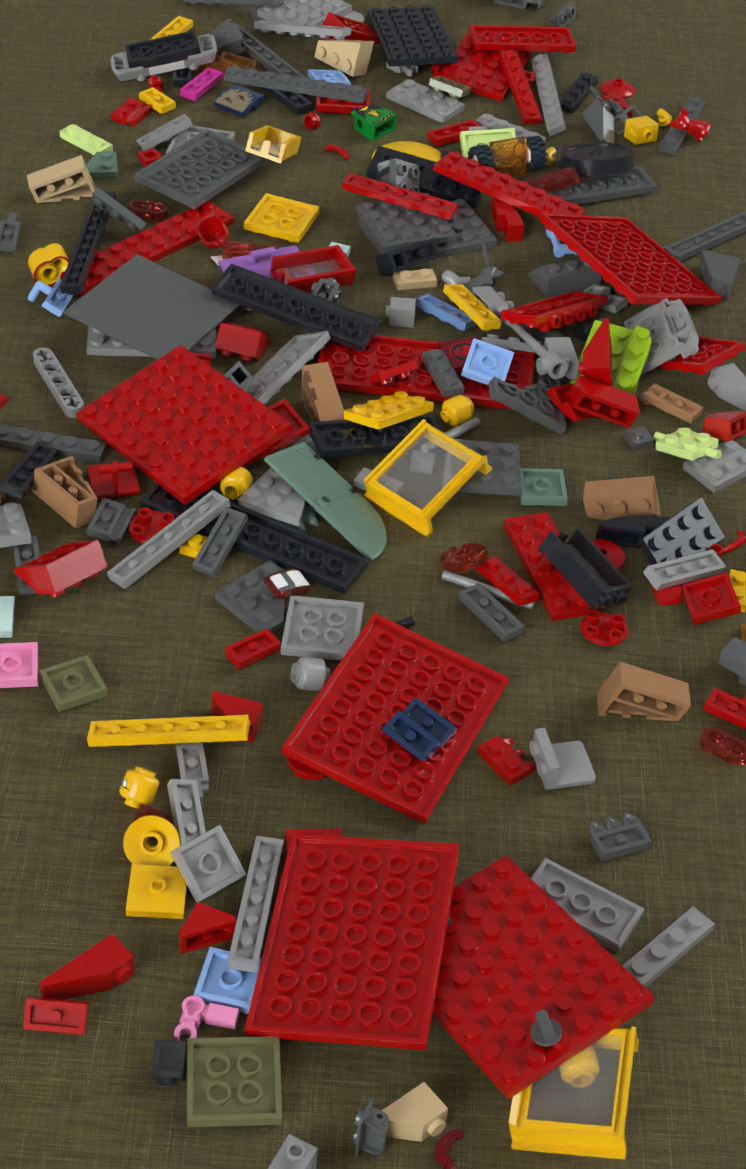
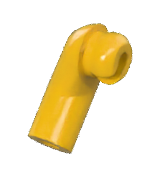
[545,147,556,166]

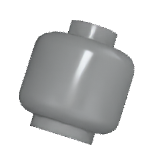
[291,657,330,691]

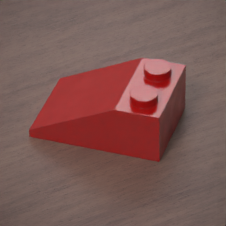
[322,12,379,45]
[579,318,613,387]

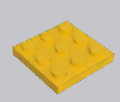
[244,193,320,243]

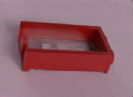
[270,245,356,293]

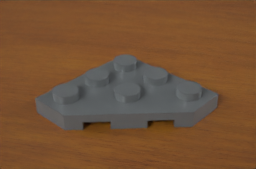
[215,560,286,634]

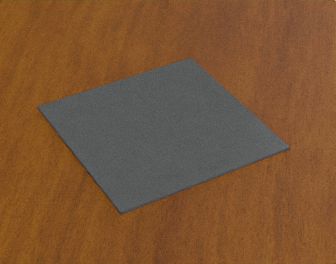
[63,254,241,360]

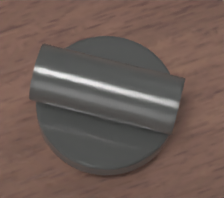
[531,1010,562,1047]

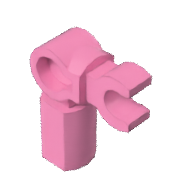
[174,996,240,1041]

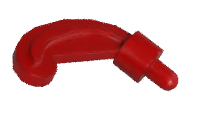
[323,144,350,160]

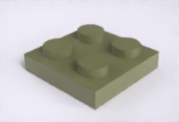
[429,76,472,99]
[39,655,108,712]

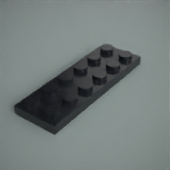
[366,145,481,208]
[308,413,442,458]

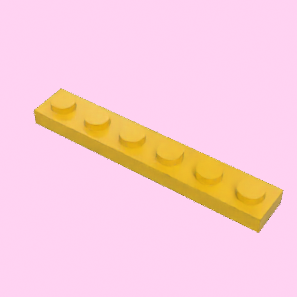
[87,715,250,747]

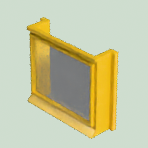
[364,419,492,537]
[508,1027,639,1160]

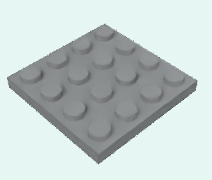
[257,0,352,36]

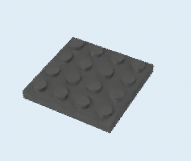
[355,193,457,253]

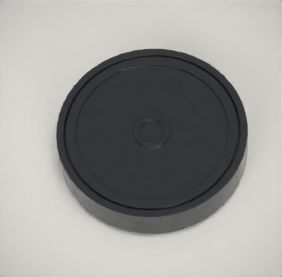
[559,142,634,176]

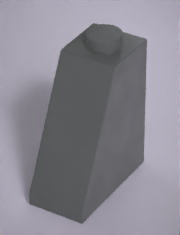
[699,249,741,300]

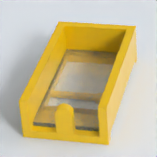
[245,125,302,163]

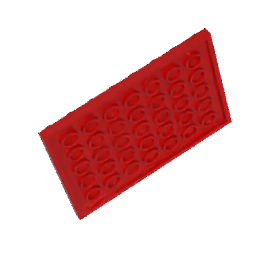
[539,213,722,306]
[75,345,293,505]
[281,613,510,825]
[244,834,460,1051]
[432,855,654,1100]

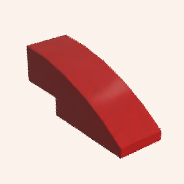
[491,197,524,242]

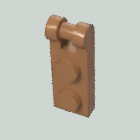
[640,384,704,424]

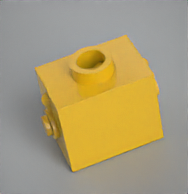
[624,116,659,145]

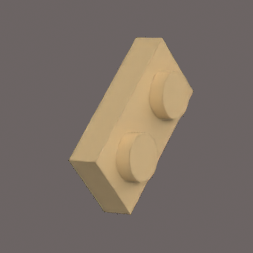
[393,269,437,290]

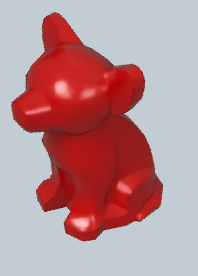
[670,108,710,142]

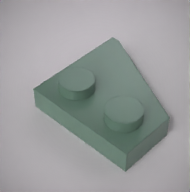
[86,150,118,179]

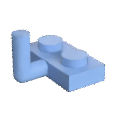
[28,278,73,317]

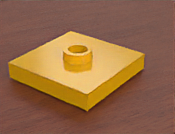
[126,864,187,919]

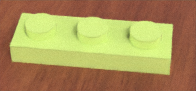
[60,124,113,155]

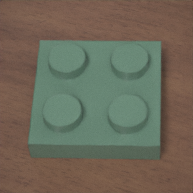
[520,468,568,506]

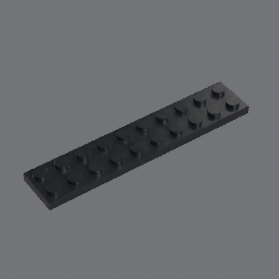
[139,483,369,594]

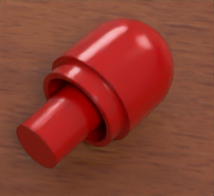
[148,75,164,93]

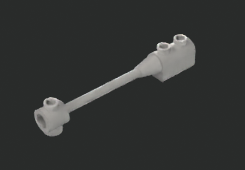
[472,286,570,379]

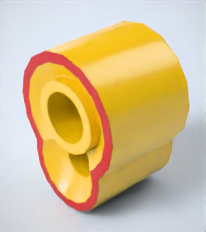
[28,243,69,286]

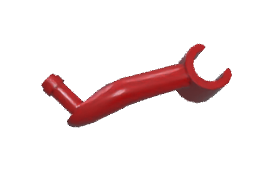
[709,530,746,559]

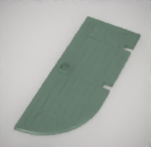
[264,442,387,561]

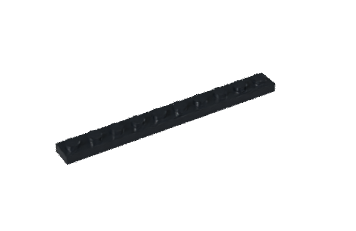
[60,192,116,295]

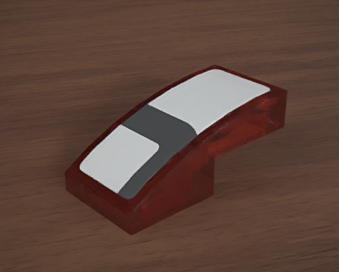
[263,569,312,599]

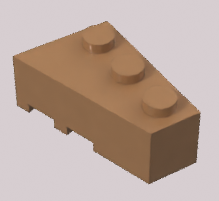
[301,362,345,422]
[32,456,97,528]

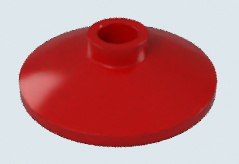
[600,78,635,99]

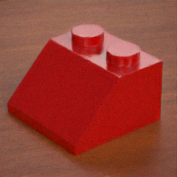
[215,323,270,363]

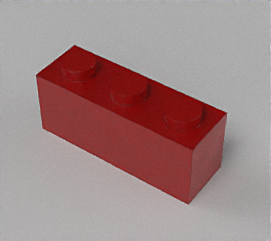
[569,375,640,428]

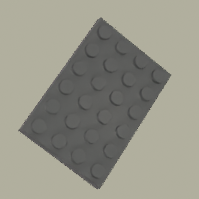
[134,129,267,209]
[358,199,497,258]

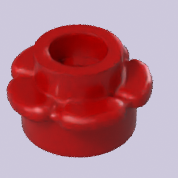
[304,112,320,130]

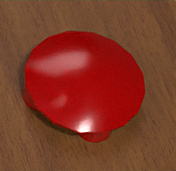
[129,508,175,544]
[580,610,629,646]

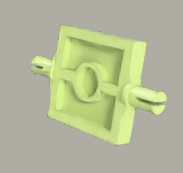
[653,428,721,461]

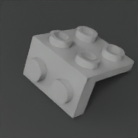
[529,728,596,790]

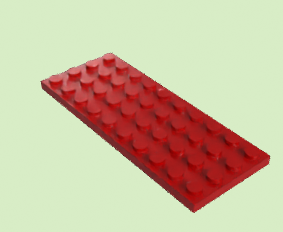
[318,335,534,409]

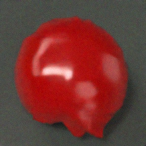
[198,216,229,249]

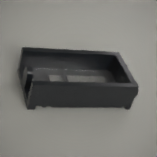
[538,528,633,609]

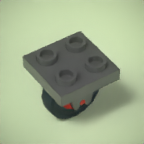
[376,158,420,193]

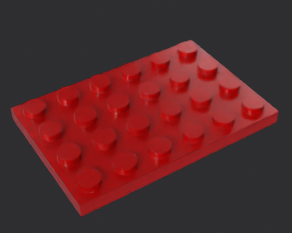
[438,30,534,102]

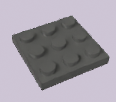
[451,440,522,496]

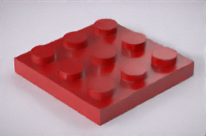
[657,336,745,375]

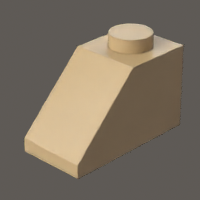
[381,1082,448,1142]

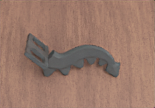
[590,86,643,136]
[458,244,503,309]

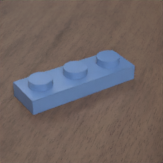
[415,294,476,331]

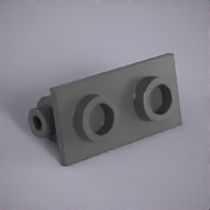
[549,1,576,27]
[352,1097,389,1157]

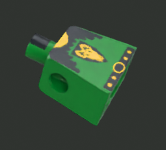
[351,104,397,142]

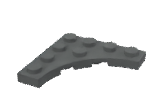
[489,374,566,435]

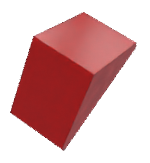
[179,902,237,954]

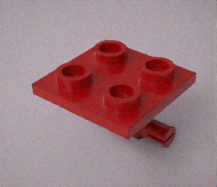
[87,461,140,499]

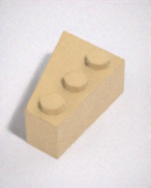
[314,39,374,77]
[27,155,96,203]

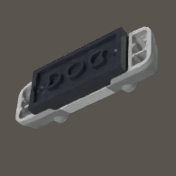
[110,30,217,81]

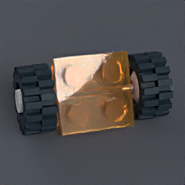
[467,136,548,177]

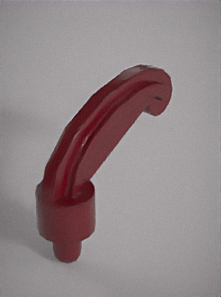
[434,1130,464,1169]

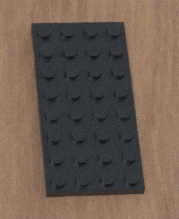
[367,5,458,67]

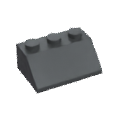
[529,259,602,298]

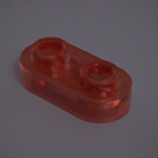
[129,199,168,221]
[700,728,746,765]

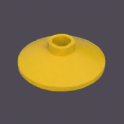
[123,815,180,866]

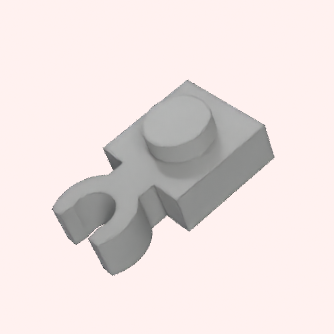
[386,63,419,77]

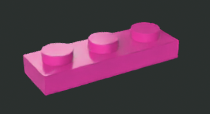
[180,67,223,101]

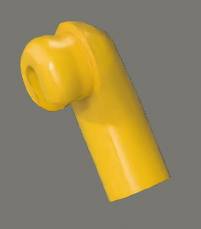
[656,108,672,127]

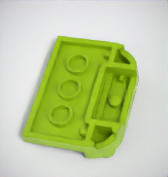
[570,320,651,395]

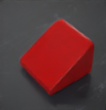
[651,584,681,606]

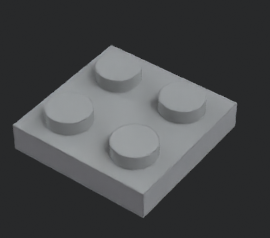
[170,825,246,903]

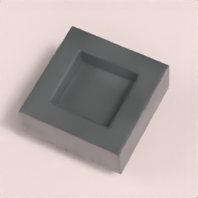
[624,427,654,451]

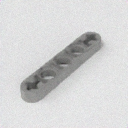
[33,347,84,418]

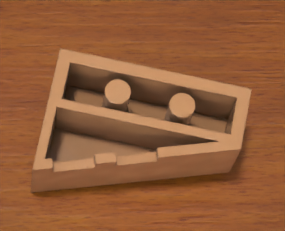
[583,476,661,520]
[597,662,691,721]

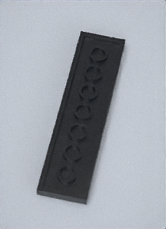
[211,263,381,352]

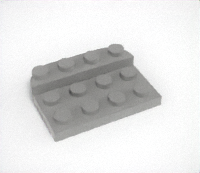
[624,298,699,374]

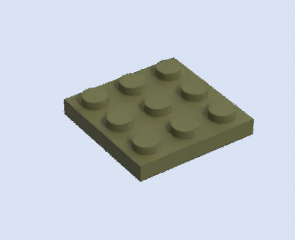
[187,1036,282,1127]

